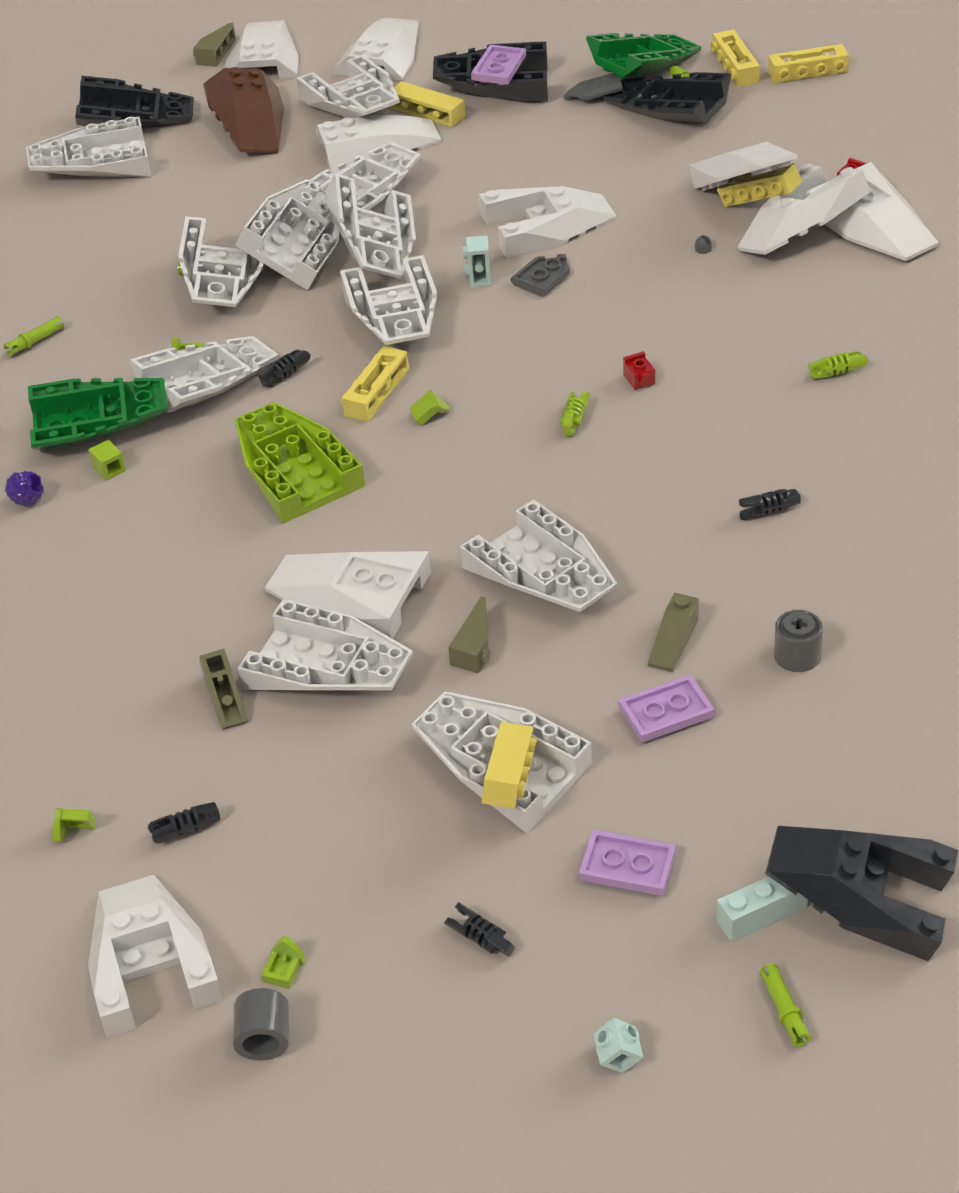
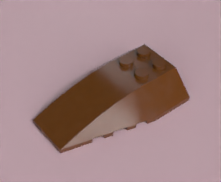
[203,67,284,154]

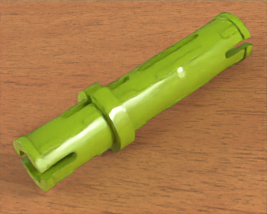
[3,316,64,357]
[759,963,811,1047]

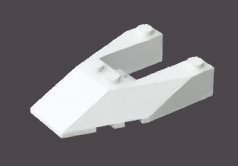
[296,55,400,118]
[737,164,870,255]
[326,173,416,279]
[479,186,617,258]
[178,216,264,307]
[340,255,437,345]
[88,875,223,1038]

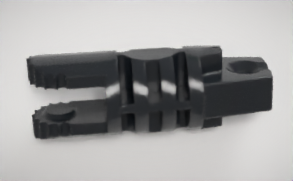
[258,349,311,387]
[739,489,801,520]
[147,802,221,844]
[444,902,515,957]

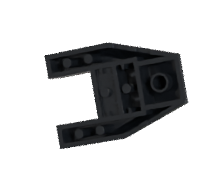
[433,41,548,102]
[765,826,958,962]

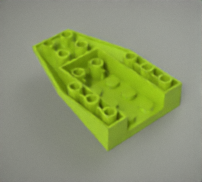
[234,402,365,524]

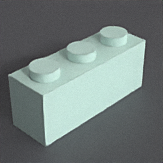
[716,876,808,942]

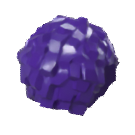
[5,471,44,507]

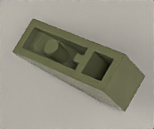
[193,23,236,67]
[648,592,699,672]
[448,596,491,673]
[199,649,248,730]

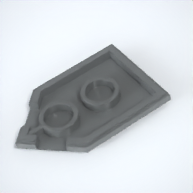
[564,73,623,100]
[510,253,570,296]

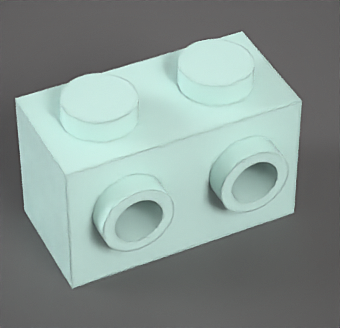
[463,236,491,287]

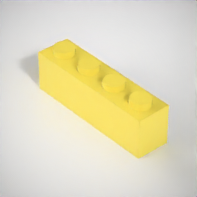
[390,81,466,128]
[481,722,537,809]

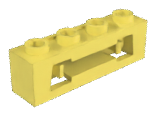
[710,30,760,87]
[768,44,849,83]
[717,163,802,207]
[341,346,409,422]

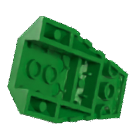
[586,33,702,79]
[28,378,168,450]

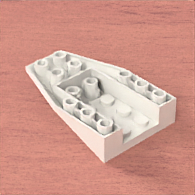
[26,117,152,177]
[688,142,797,191]
[807,162,939,261]
[235,179,340,290]
[460,499,617,612]
[265,551,431,639]
[237,599,413,690]
[411,691,592,834]

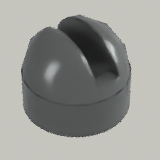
[695,235,712,254]

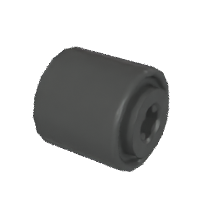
[774,610,823,672]
[233,988,289,1061]

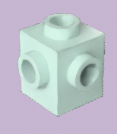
[593,1018,644,1073]

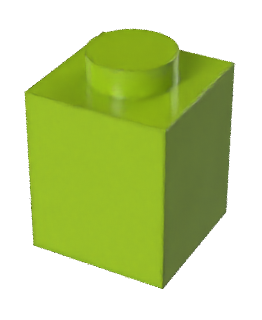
[88,440,126,480]

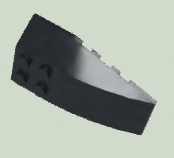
[603,72,731,124]
[75,75,194,128]

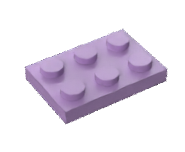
[471,45,526,85]
[618,674,715,743]
[579,830,676,896]

